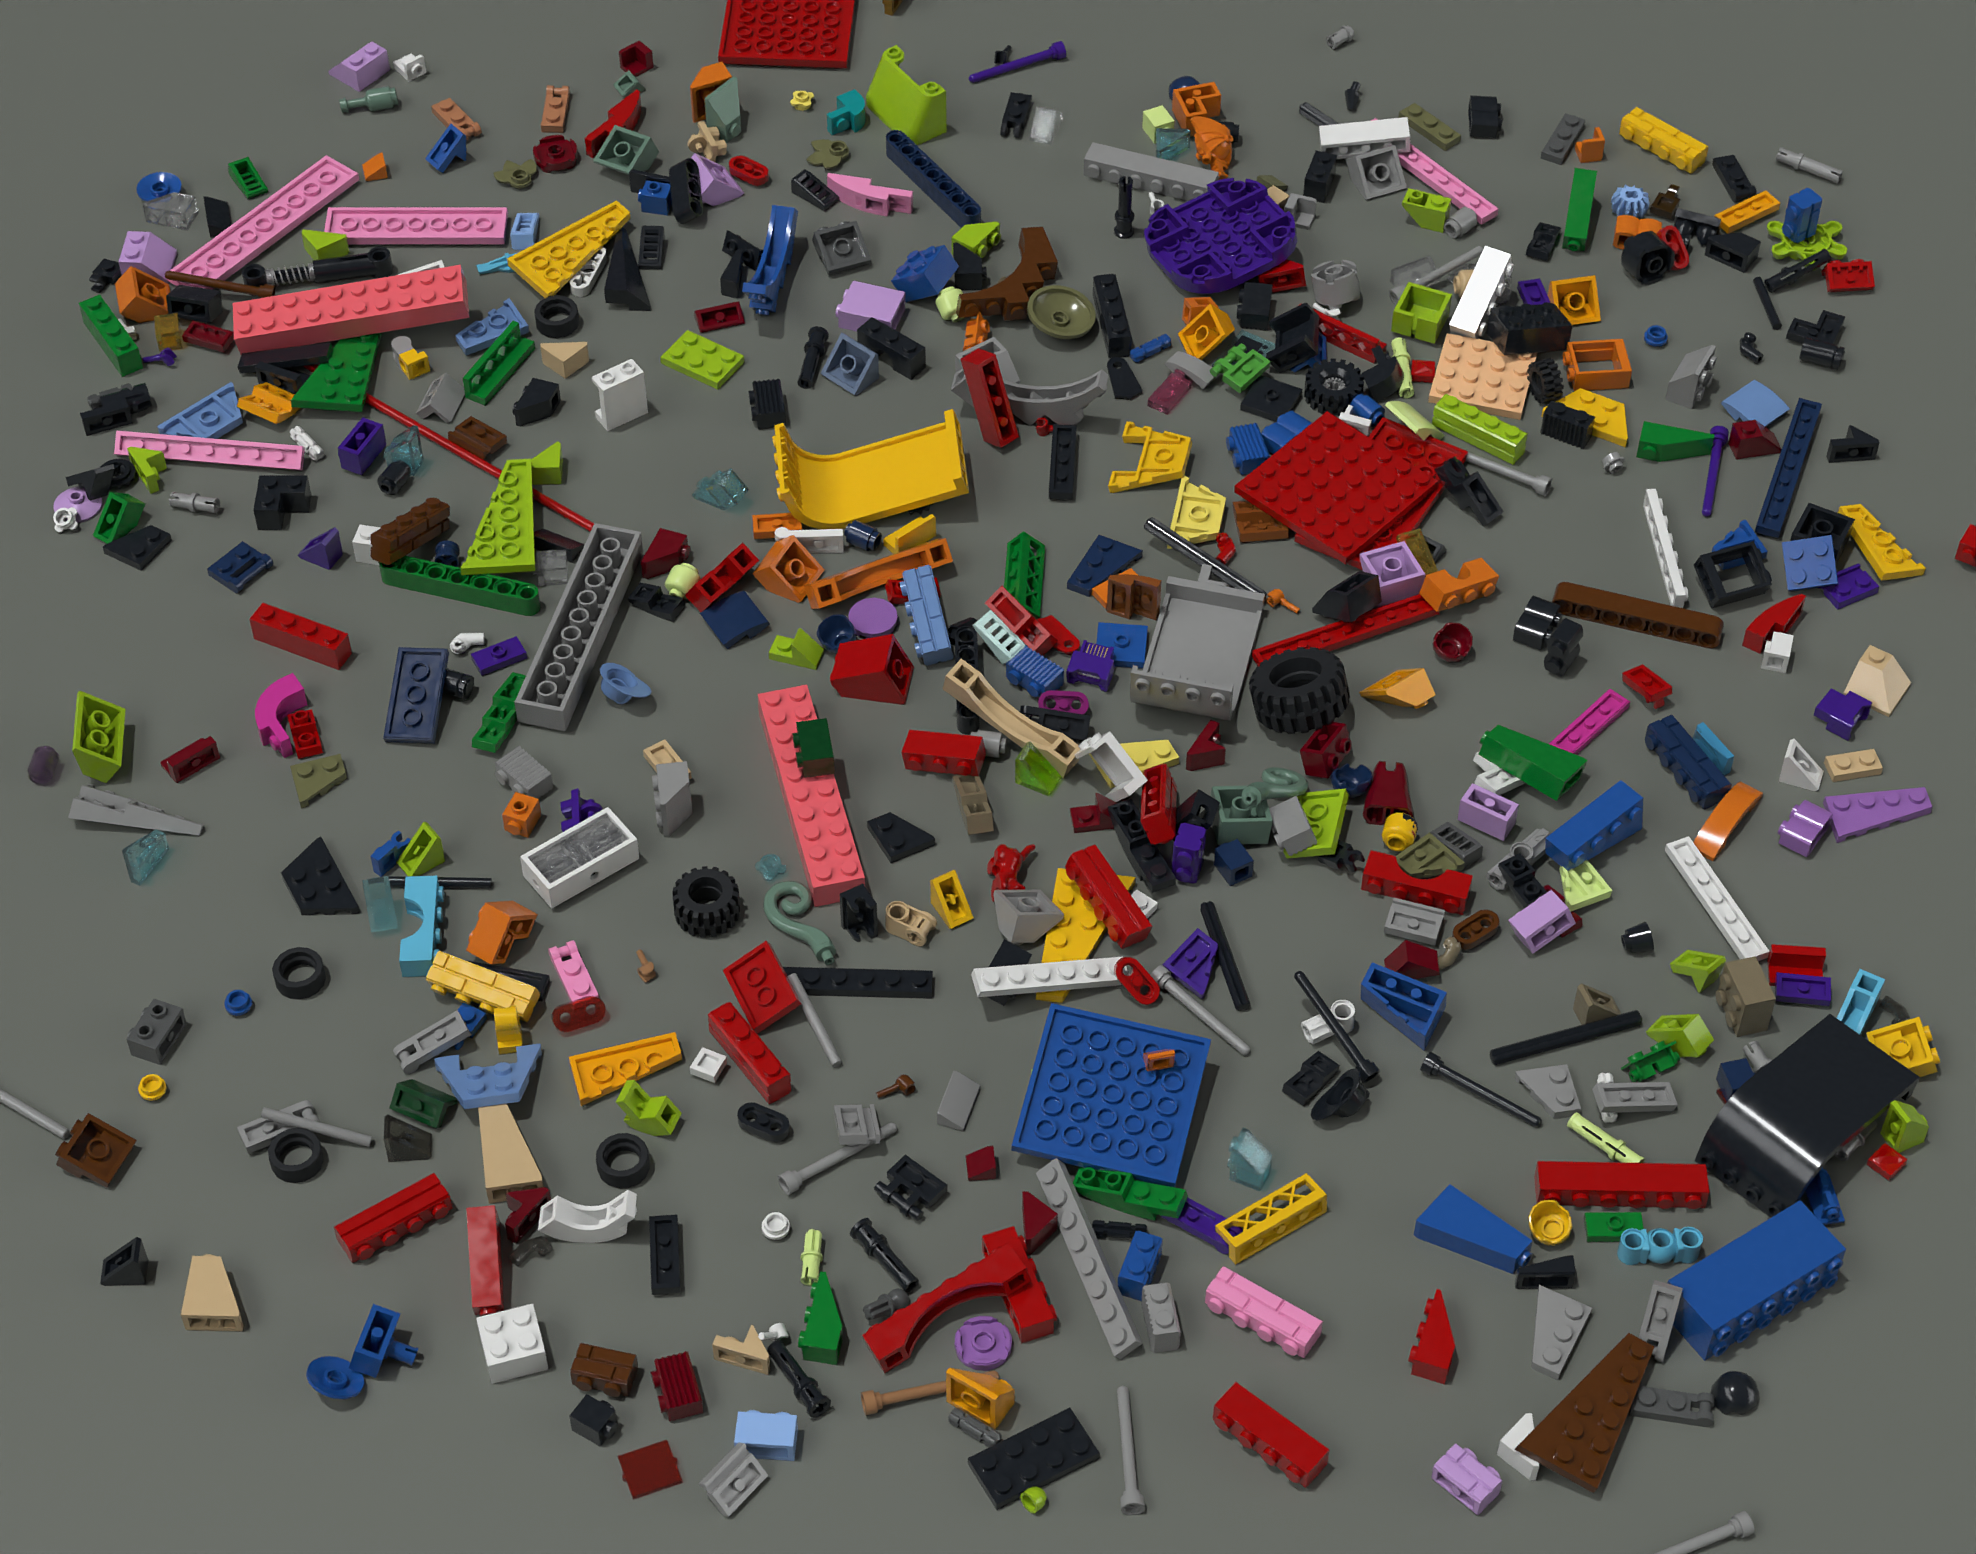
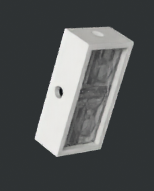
[520,807,639,909]

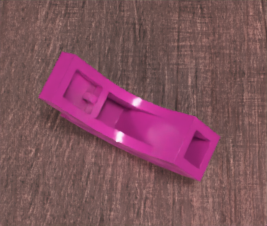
[255,673,307,758]

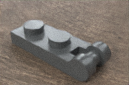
[1629,1386,1715,1427]

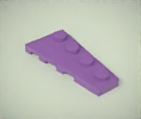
[1823,787,1932,843]

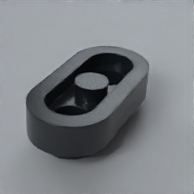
[737,1102,790,1142]

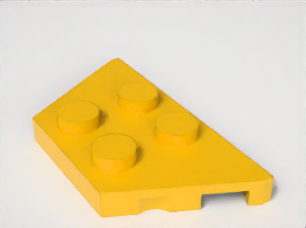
[1541,388,1628,447]

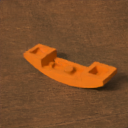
[1693,781,1763,861]

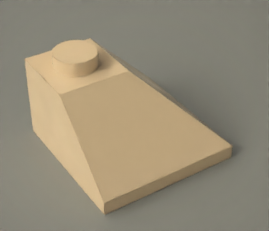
[1843,645,1911,717]

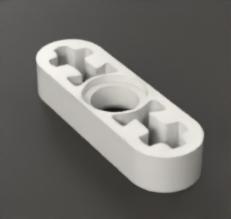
[570,247,607,297]

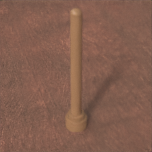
[861,1371,999,1415]

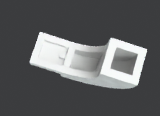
[538,1190,637,1243]

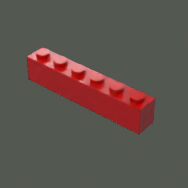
[1534,1161,1710,1209]

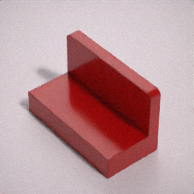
[1767,944,1826,986]

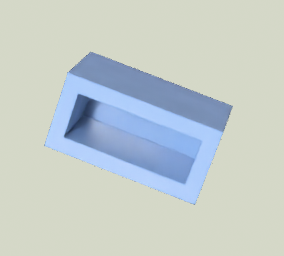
[734,1410,798,1461]

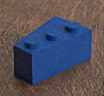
[1361,962,1447,1051]

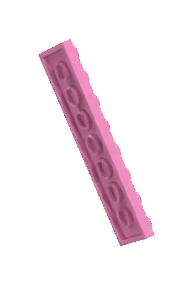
[324,207,508,245]

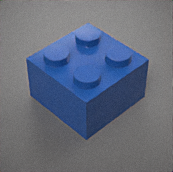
[891,245,959,302]

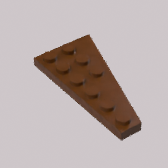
[1514,1333,1654,1493]

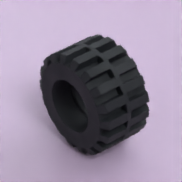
[672,866,740,938]

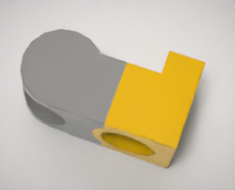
[391,336,430,380]

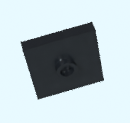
[1240,375,1302,422]

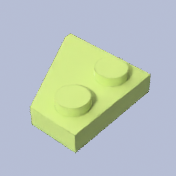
[1559,860,1613,912]

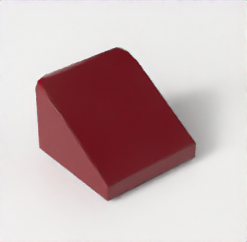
[966,1145,996,1181]

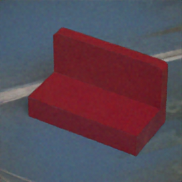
[160,736,220,783]

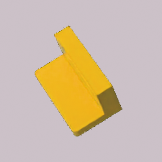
[883,514,936,554]

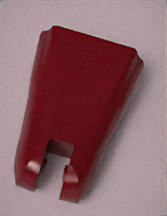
[1363,761,1413,825]

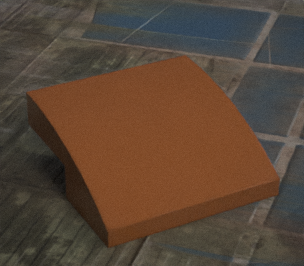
[1233,501,1288,542]
[1107,574,1162,620]

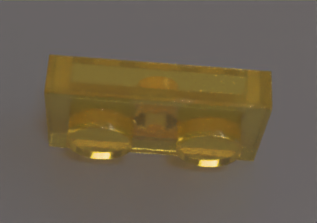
[1396,529,1438,577]

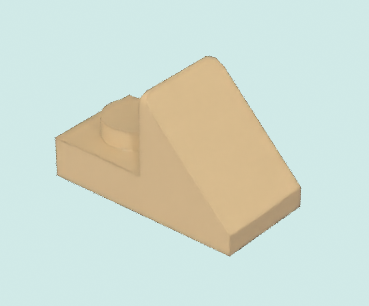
[712,1325,770,1375]

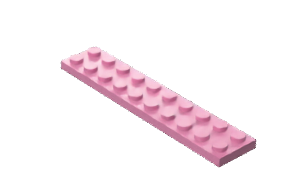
[167,155,359,290]

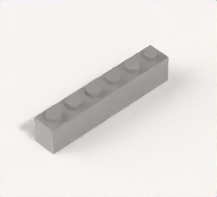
[1084,142,1219,201]

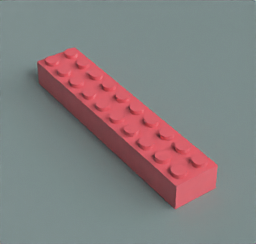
[233,265,469,355]
[758,684,865,907]

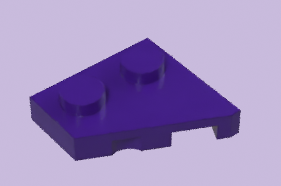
[1163,928,1218,1000]

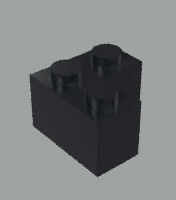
[253,475,312,530]

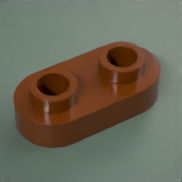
[1452,910,1499,950]

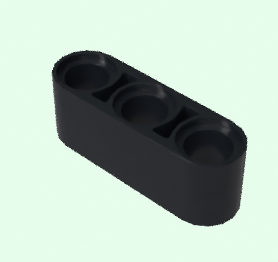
[669,158,703,224]

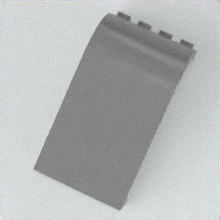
[1130,576,1265,721]

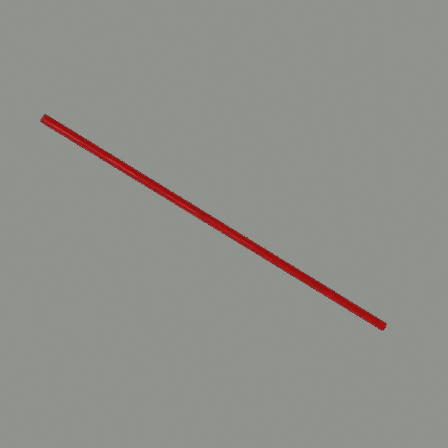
[302,364,594,532]

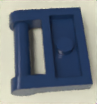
[207,541,274,593]

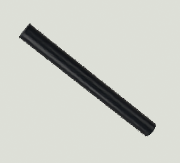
[386,876,492,888]

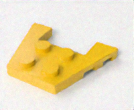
[1108,421,1192,493]

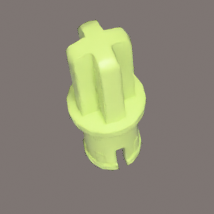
[800,1229,823,1286]

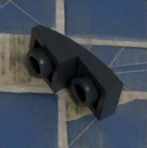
[1498,853,1547,909]

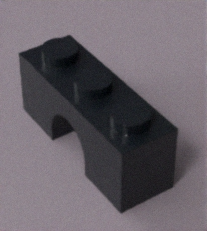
[857,317,926,380]

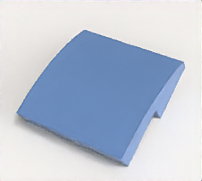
[1721,380,1790,427]

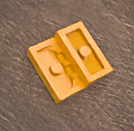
[237,382,300,424]

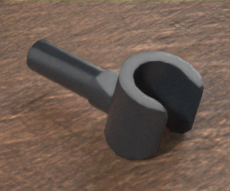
[994,45,1012,64]

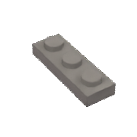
[1592,1082,1678,1113]

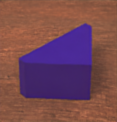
[298,527,343,570]

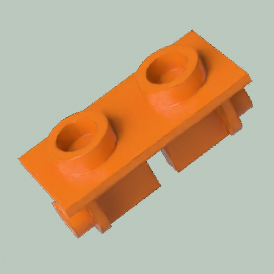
[963,311,990,351]

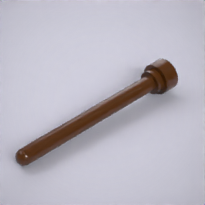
[165,270,276,299]

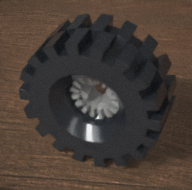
[1304,358,1364,416]

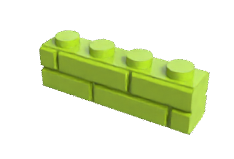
[1432,394,1528,465]

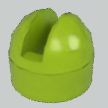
[1020,1487,1046,1514]

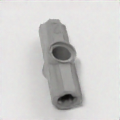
[1486,828,1550,890]

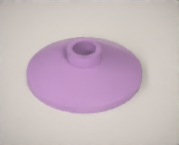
[54,487,103,523]

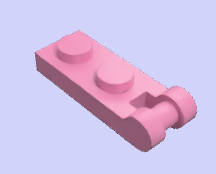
[548,940,600,1010]

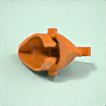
[1190,116,1233,180]

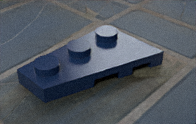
[1067,535,1143,597]

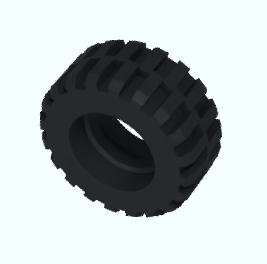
[1249,647,1350,734]

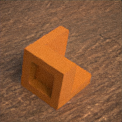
[1575,127,1605,163]

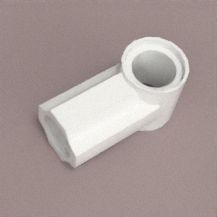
[1301,1000,1355,1044]

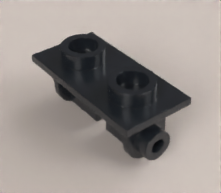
[722,230,763,270]

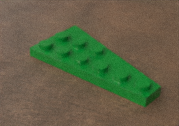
[291,333,382,412]

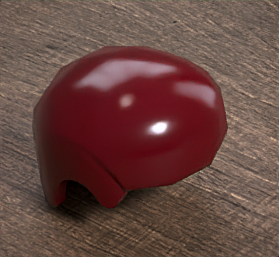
[1432,622,1473,662]

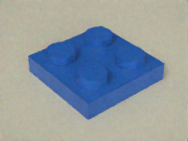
[1782,535,1839,592]

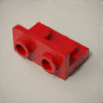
[1821,259,1875,292]

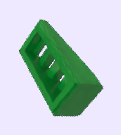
[228,157,268,199]

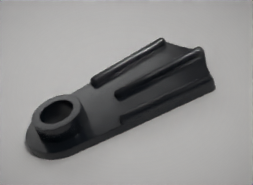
[1107,357,1143,400]

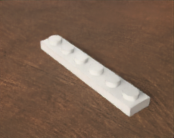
[1643,489,1688,608]
[1665,836,1770,961]
[971,957,1129,997]

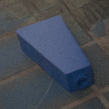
[1414,1184,1533,1274]

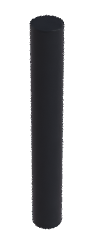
[1753,277,1782,330]

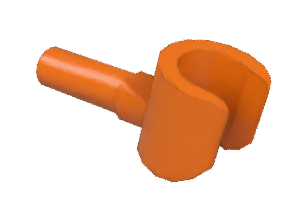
[1266,589,1300,614]

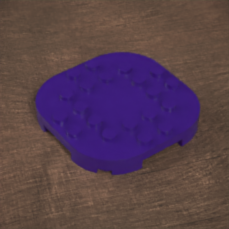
[1144,178,1297,294]

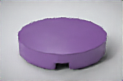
[848,598,898,639]
[954,1316,1012,1371]

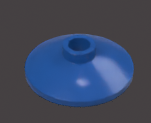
[136,172,182,204]
[306,1356,364,1399]

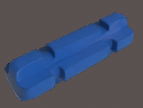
[1130,334,1172,362]

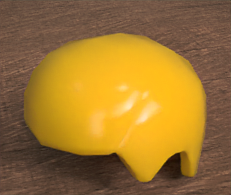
[1528,1200,1573,1246]

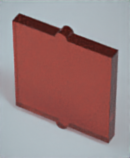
[618,1440,682,1499]

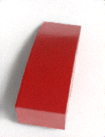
[985,585,1058,656]
[1742,594,1806,654]

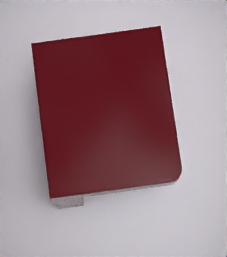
[619,40,654,77]

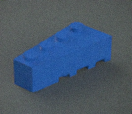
[1545,780,1643,871]

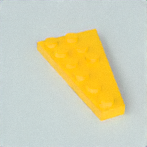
[507,200,631,298]
[1036,868,1136,1003]

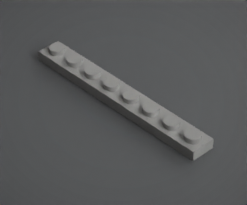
[1036,1158,1142,1359]

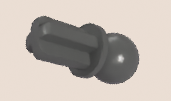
[863,1289,909,1320]

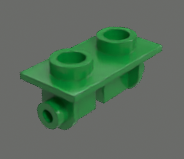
[1621,1041,1680,1082]

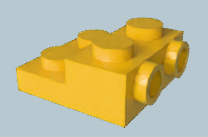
[1866,1017,1941,1077]

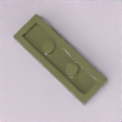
[1399,103,1461,151]

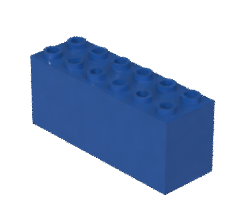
[1667,1200,1846,1361]

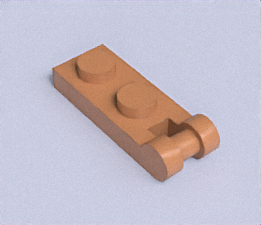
[541,85,570,133]
[431,98,482,141]

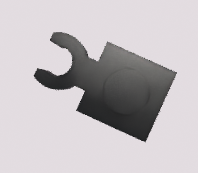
[1317,840,1365,872]

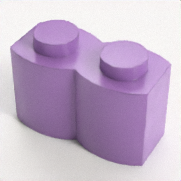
[1777,800,1833,857]

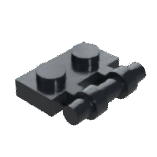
[874,1154,948,1221]

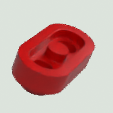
[729,156,769,186]
[1657,225,1689,271]
[1114,957,1160,1004]

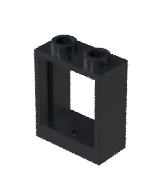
[1694,541,1772,608]

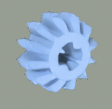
[1611,185,1650,218]

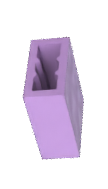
[836,281,905,331]

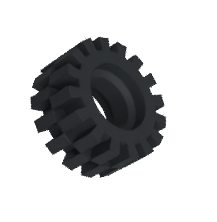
[1527,358,1563,404]

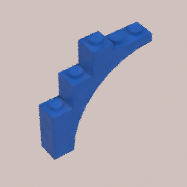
[742,205,798,316]

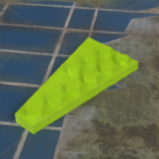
[460,459,535,575]

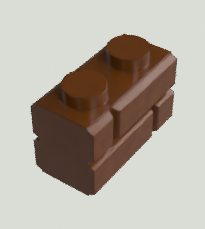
[570,1343,638,1397]

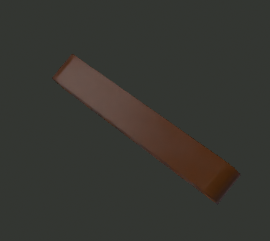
[1552,582,1724,648]

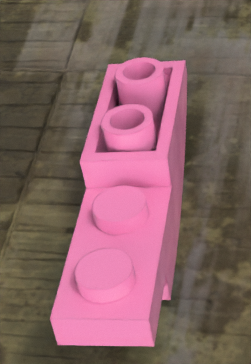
[827,173,913,216]

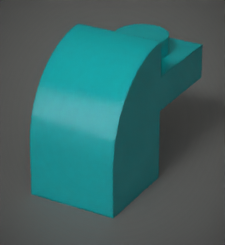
[827,89,866,135]

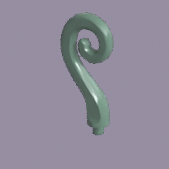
[1242,767,1308,806]
[763,881,836,965]

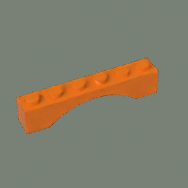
[804,538,953,609]

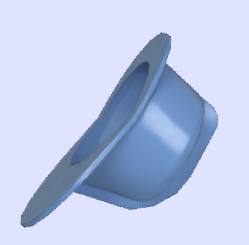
[600,663,651,704]

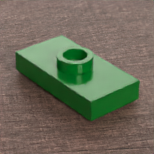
[1584,1212,1644,1242]

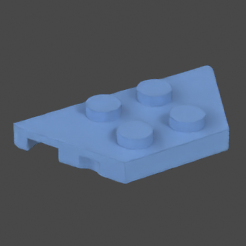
[157,382,243,439]

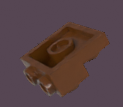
[55,1113,137,1188]

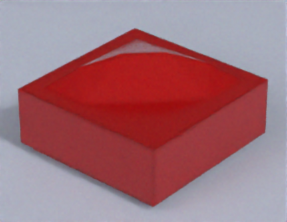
[1411,360,1435,383]
[1867,1143,1907,1181]

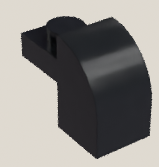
[1362,345,1404,402]

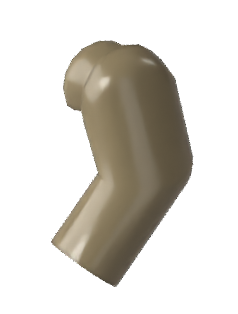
[1438,937,1461,970]

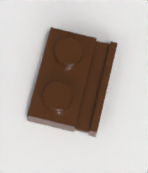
[448,416,507,460]

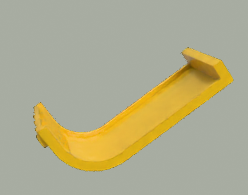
[772,409,969,529]

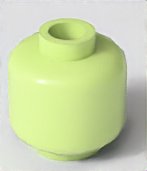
[935,286,965,323]
[665,563,701,599]

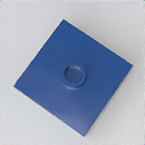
[1096,622,1148,668]

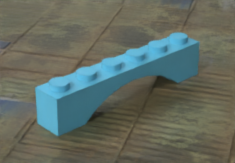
[1837,969,1885,1035]

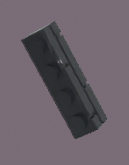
[1093,274,1132,359]

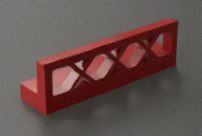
[1300,303,1387,364]

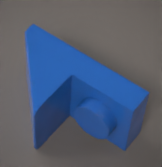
[425,124,466,173]

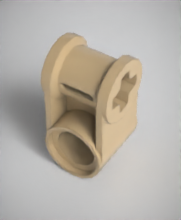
[885,901,937,946]

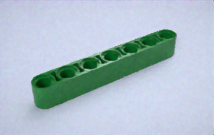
[378,556,541,616]

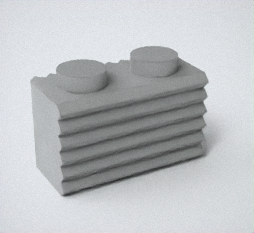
[495,746,553,798]
[1269,796,1317,856]
[1141,1282,1181,1353]

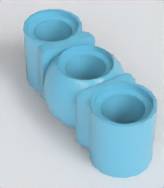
[1617,1227,1703,1265]

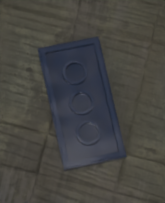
[383,647,449,744]

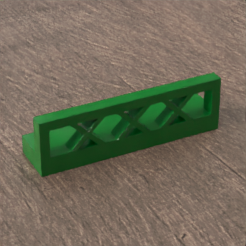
[463,321,535,406]
[1004,531,1045,619]

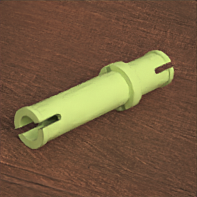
[1391,337,1414,399]
[1567,1112,1645,1163]

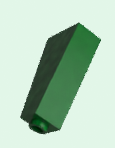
[1562,168,1597,251]
[1478,725,1588,801]

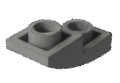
[1164,351,1216,389]

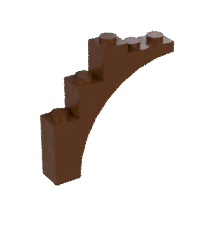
[956,226,1058,320]

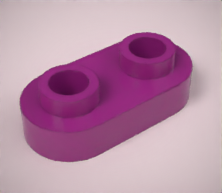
[1038,690,1089,715]

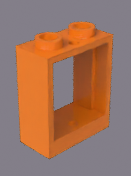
[1562,339,1632,391]

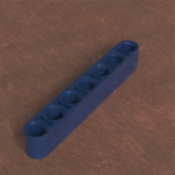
[886,130,981,228]

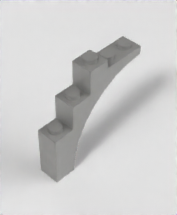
[951,368,1108,426]

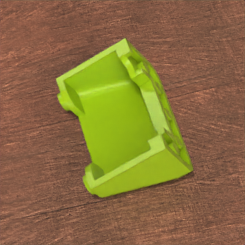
[866,45,947,145]

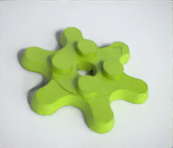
[1767,221,1847,271]

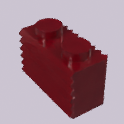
[651,1351,703,1422]

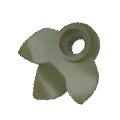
[806,139,849,169]
[493,159,537,189]

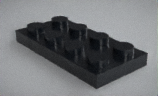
[968,1407,1100,1510]

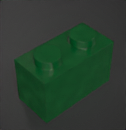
[792,718,835,778]

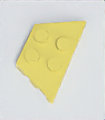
[1167,476,1226,549]

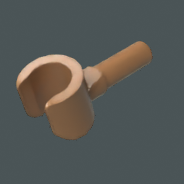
[636,949,656,982]

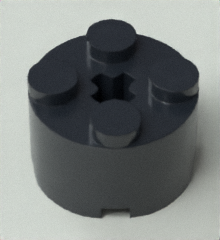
[1621,231,1675,285]

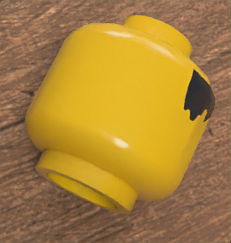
[1381,813,1418,851]

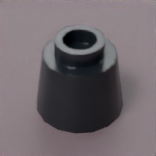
[1621,922,1654,953]

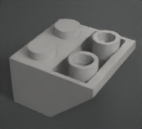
[955,337,1020,384]
[1665,345,1717,409]
[652,761,692,837]

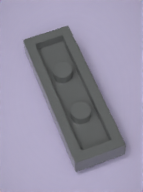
[1541,113,1586,165]

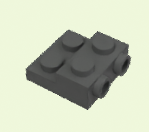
[812,221,871,275]

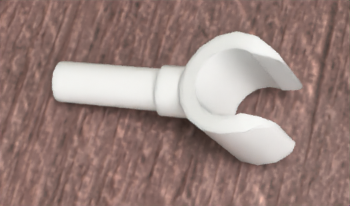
[1148,192,1164,215]
[1313,303,1340,321]
[118,319,137,340]
[758,1323,789,1342]

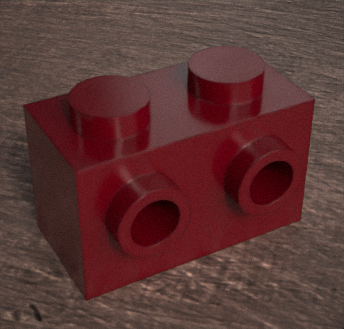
[1300,722,1352,779]

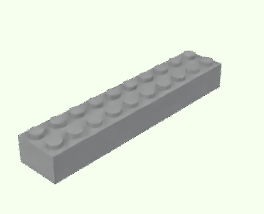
[515,523,643,731]

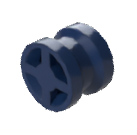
[434,540,460,567]

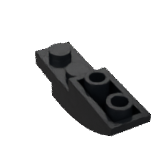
[1108,799,1176,893]

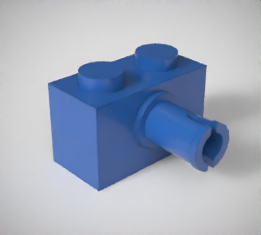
[349,1304,419,1378]

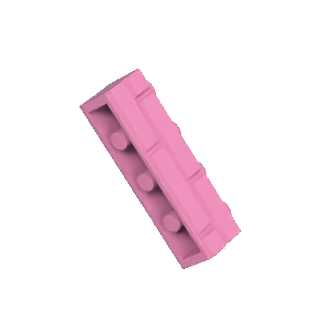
[1205,1267,1323,1358]

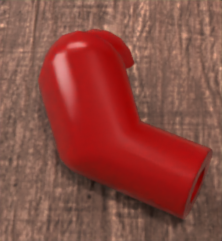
[1215,532,1236,565]

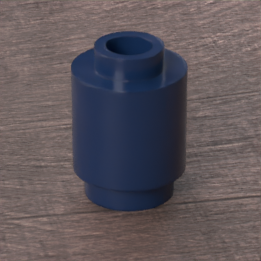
[844,520,882,551]

